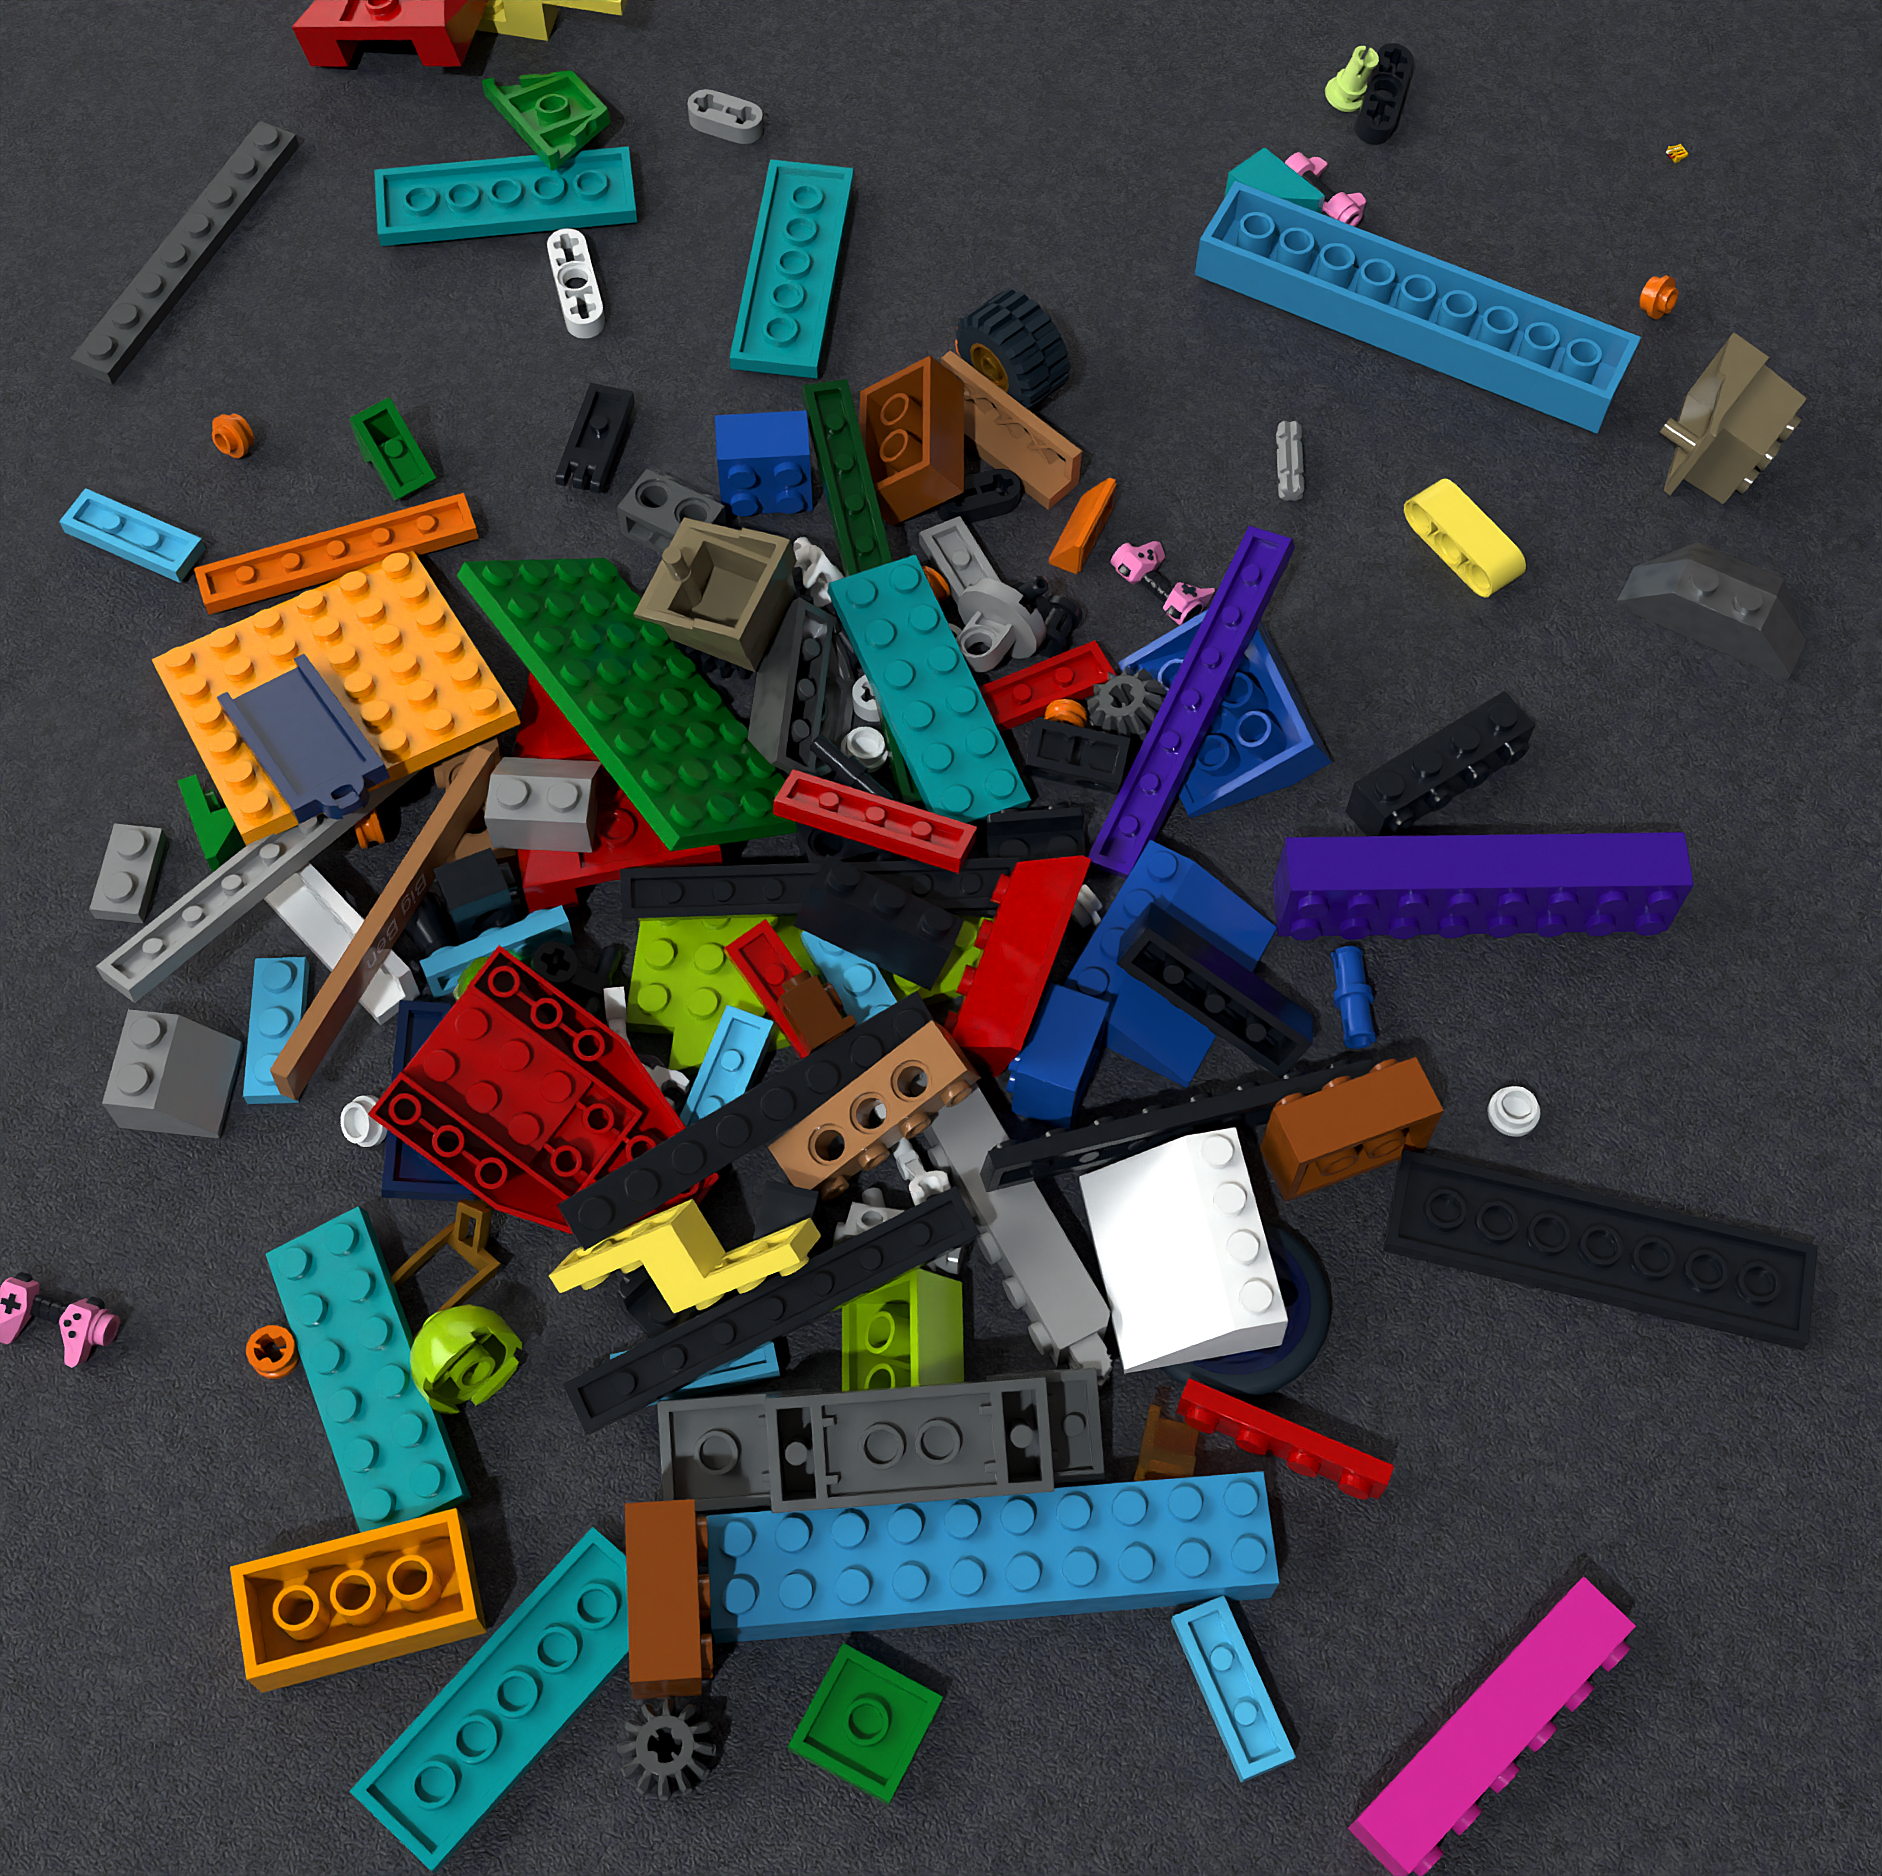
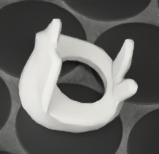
[793,537,845,609]

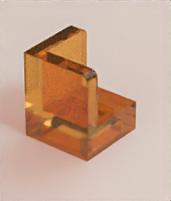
[1133,1404,1199,1481]

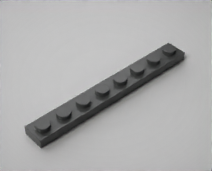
[70,121,299,385]

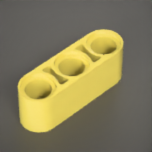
[1404,479,1526,598]

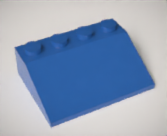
[1118,609,1332,818]
[1063,840,1277,1088]

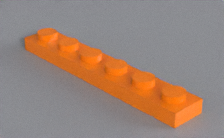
[194,493,479,615]

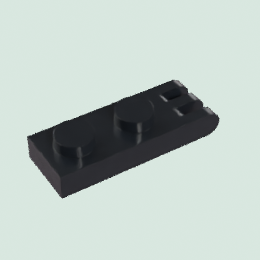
[555,383,635,493]

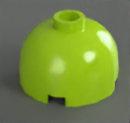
[410,1304,522,1415]

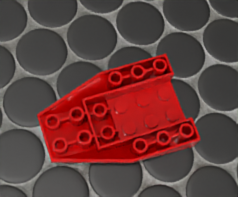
[292,0,488,67]
[513,671,723,913]
[367,945,719,1235]

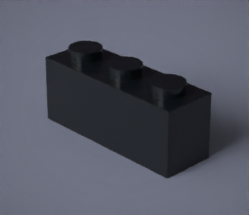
[793,854,964,991]

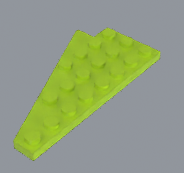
[625,915,993,1076]

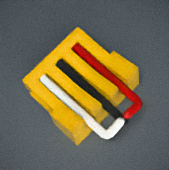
[1666,144,1688,163]

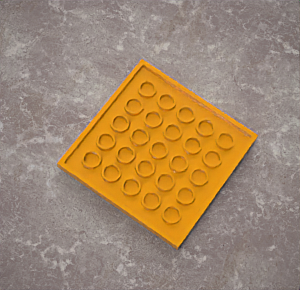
[151,551,521,846]

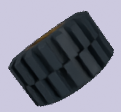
[955,289,1070,410]

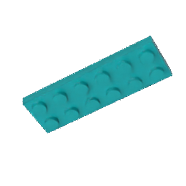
[374,146,637,246]
[730,159,854,379]
[827,555,1031,826]
[265,1206,471,1533]
[349,1527,629,1874]

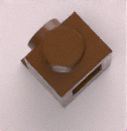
[777,970,857,1055]

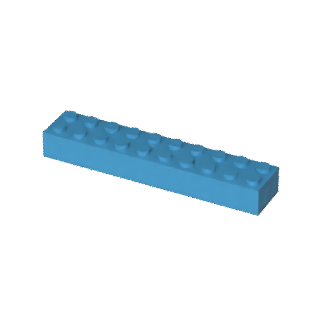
[1194,181,1641,434]
[707,1471,1279,1644]

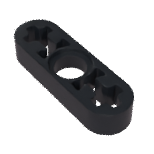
[1354,43,1414,145]

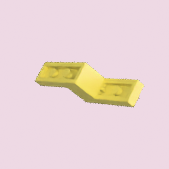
[476,0,627,41]
[549,1199,821,1313]

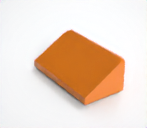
[1048,477,1117,574]

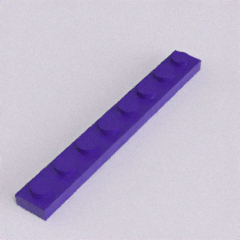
[1088,526,1295,879]

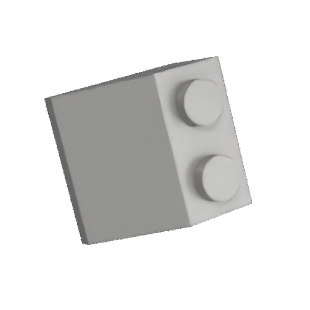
[484,757,603,853]
[102,1009,244,1139]

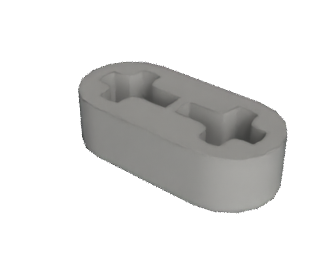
[687,89,764,144]

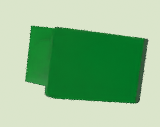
[349,397,436,501]
[177,774,246,872]

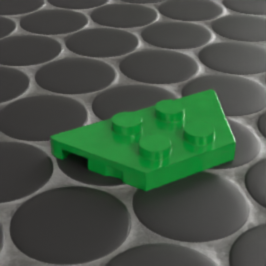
[481,70,610,171]

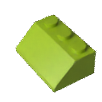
[842,1268,964,1391]

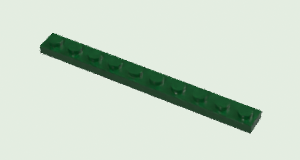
[801,379,926,808]

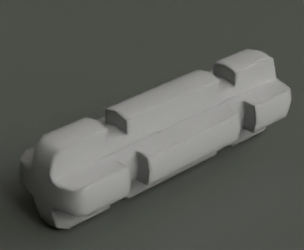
[1276,421,1304,502]

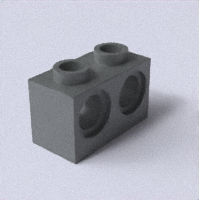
[617,468,727,554]

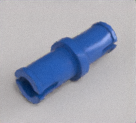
[1331,946,1376,1049]

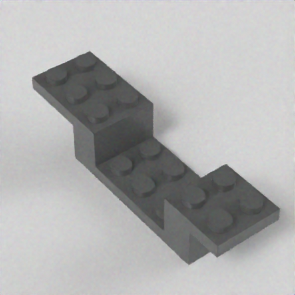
[657,1367,1105,1513]

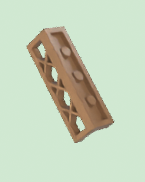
[941,350,1082,510]

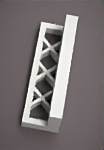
[264,862,421,1025]

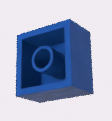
[715,410,813,516]
[1006,983,1109,1131]

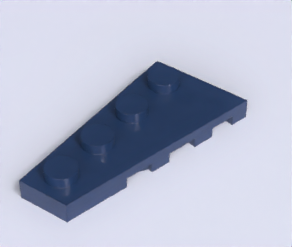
[381,1000,481,1202]

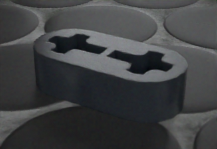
[937,468,1021,524]

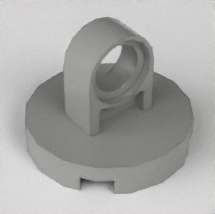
[957,578,1046,673]

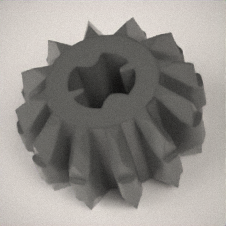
[1087,665,1166,750]
[617,1698,717,1803]

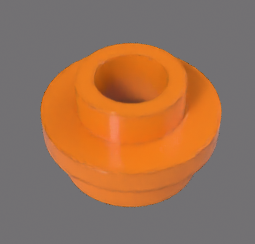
[1639,275,1679,319]
[212,413,254,458]

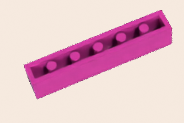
[1348,1576,1636,1876]

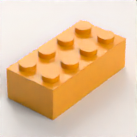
[230,1508,487,1693]

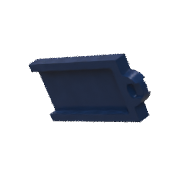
[217,654,390,824]

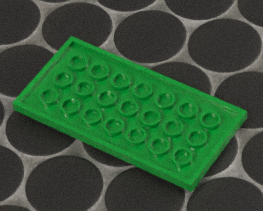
[457,558,796,852]

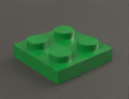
[788,1643,943,1806]

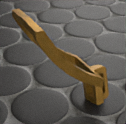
[391,1199,501,1341]

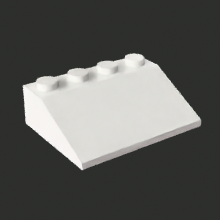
[1079,1127,1288,1374]

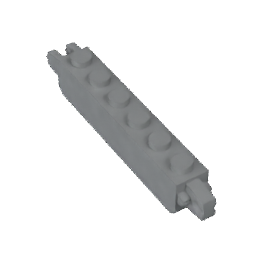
[909,1072,1113,1390]

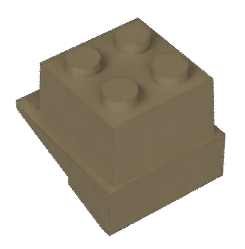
[1660,332,1807,504]
[633,517,797,672]

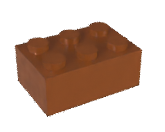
[859,355,964,526]
[1260,1057,1444,1202]
[625,1499,713,1700]

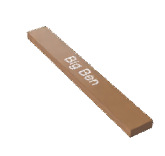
[270,746,496,1101]

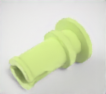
[1325,46,1379,112]

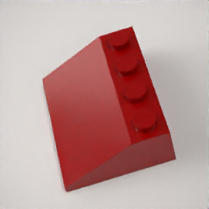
[942,855,1091,1078]

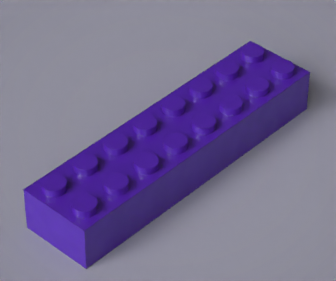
[1273,832,1694,941]

